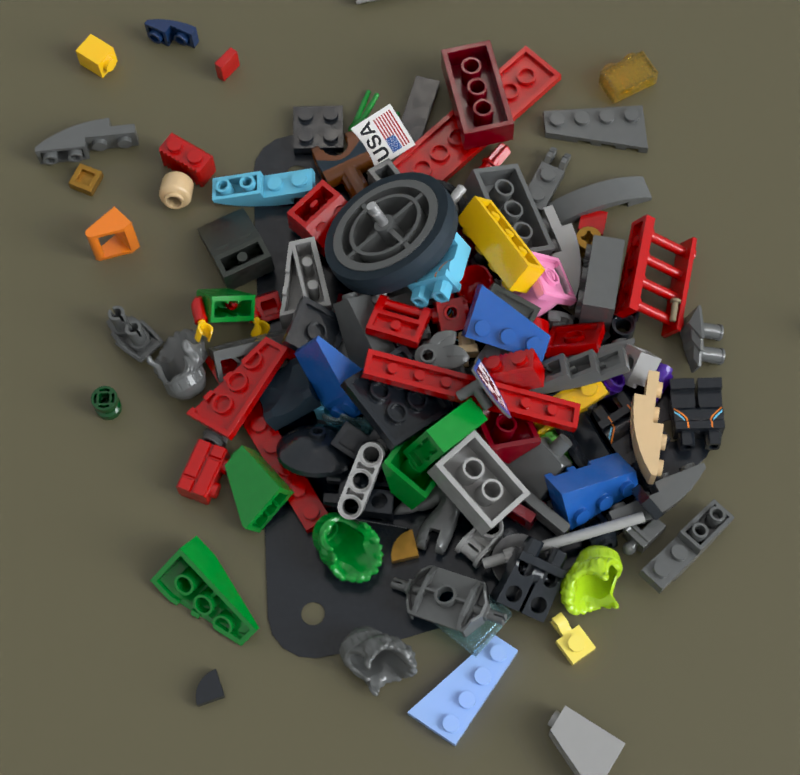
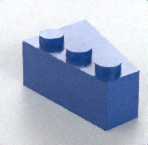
[461,284,551,362]
[544,452,639,530]

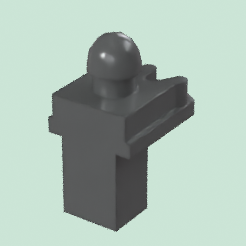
[622,519,666,555]

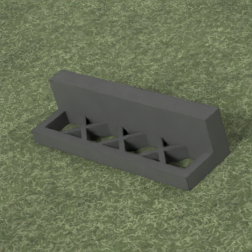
[208,329,291,383]

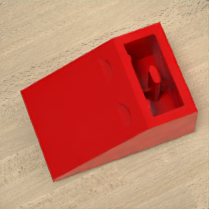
[287,179,347,258]

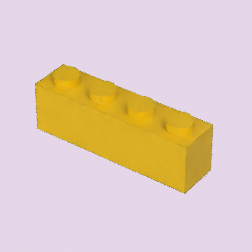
[458,196,545,293]

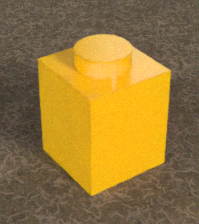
[75,34,118,78]

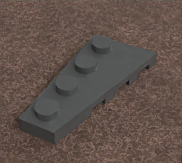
[543,105,648,153]

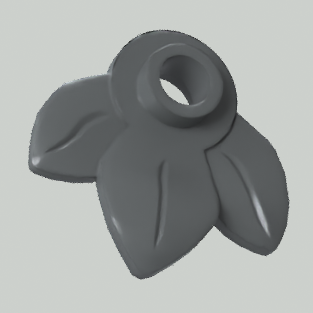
[415,330,470,370]

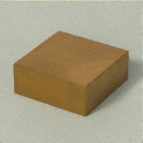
[68,163,104,196]

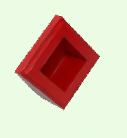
[255,290,282,322]

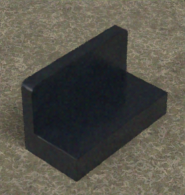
[554,412,613,468]

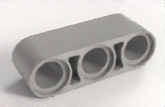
[337,441,386,520]

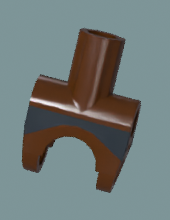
[311,131,374,198]

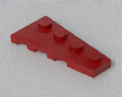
[186,337,290,441]

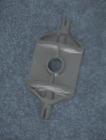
[391,565,507,638]

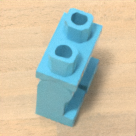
[407,232,471,308]

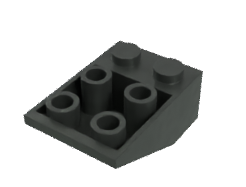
[197,208,275,289]

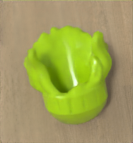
[560,545,623,615]

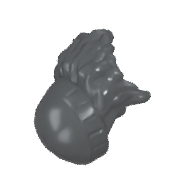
[146,328,208,400]
[339,626,418,696]

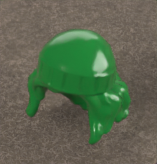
[312,512,384,583]

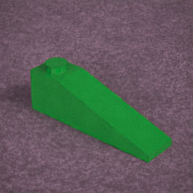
[150,536,259,646]

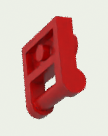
[365,294,432,349]

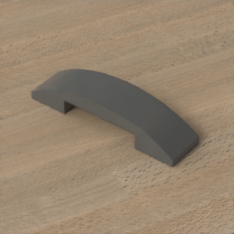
[548,176,652,226]

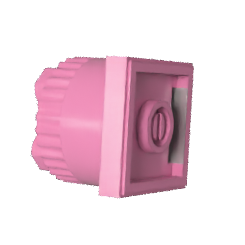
[501,251,577,318]

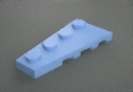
[407,635,518,746]

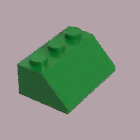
[381,420,452,510]

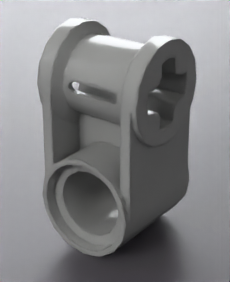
[455,520,504,568]

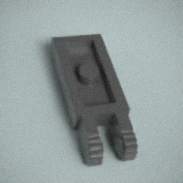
[528,147,571,215]

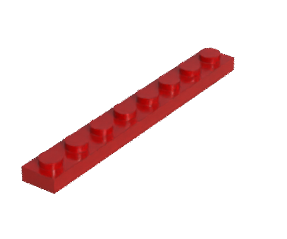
[361,348,581,433]
[205,356,328,534]

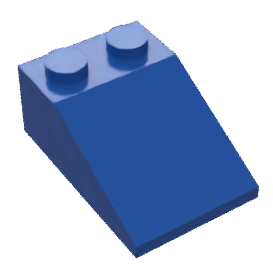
[294,335,362,422]

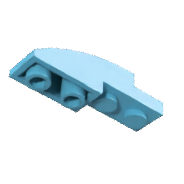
[212,168,315,207]

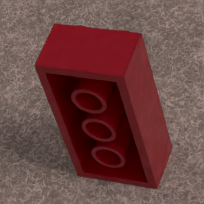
[441,40,514,150]

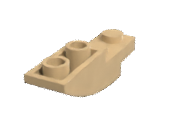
[630,370,667,485]

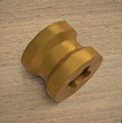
[576,226,601,258]

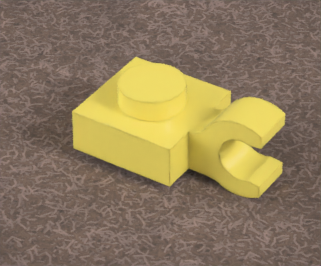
[550,612,596,666]

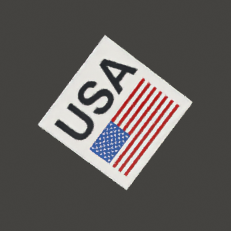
[351,104,416,166]

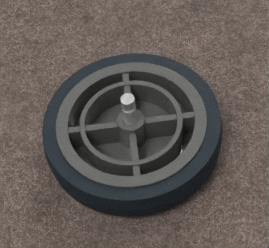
[324,172,458,295]

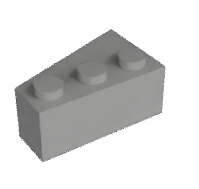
[279,236,332,330]

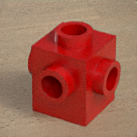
[431,293,469,332]

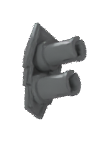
[680,305,726,373]
[106,306,164,363]

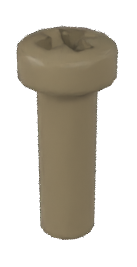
[669,298,681,322]

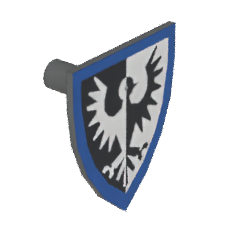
[456,358,511,418]

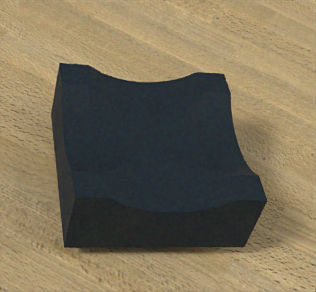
[260,357,322,431]

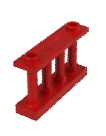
[614,214,697,338]

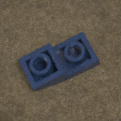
[144,19,199,48]

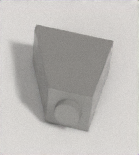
[547,705,626,775]

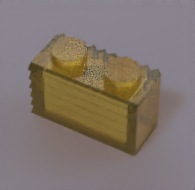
[599,50,658,104]

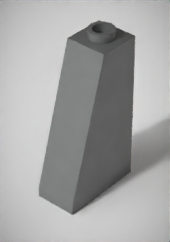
[333,291,396,369]

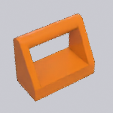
[85,206,140,261]

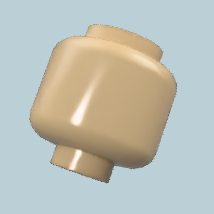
[159,171,194,209]

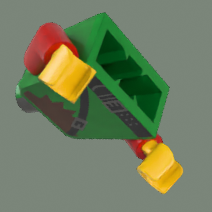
[191,288,270,342]

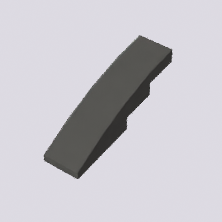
[530,344,630,394]

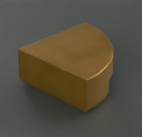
[391,530,419,564]

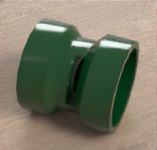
[91,386,122,420]

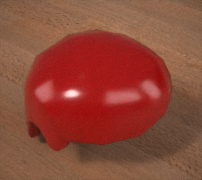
[456,264,495,307]

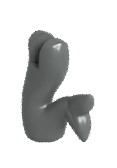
[394,484,461,555]

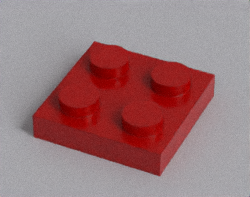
[545,322,606,357]

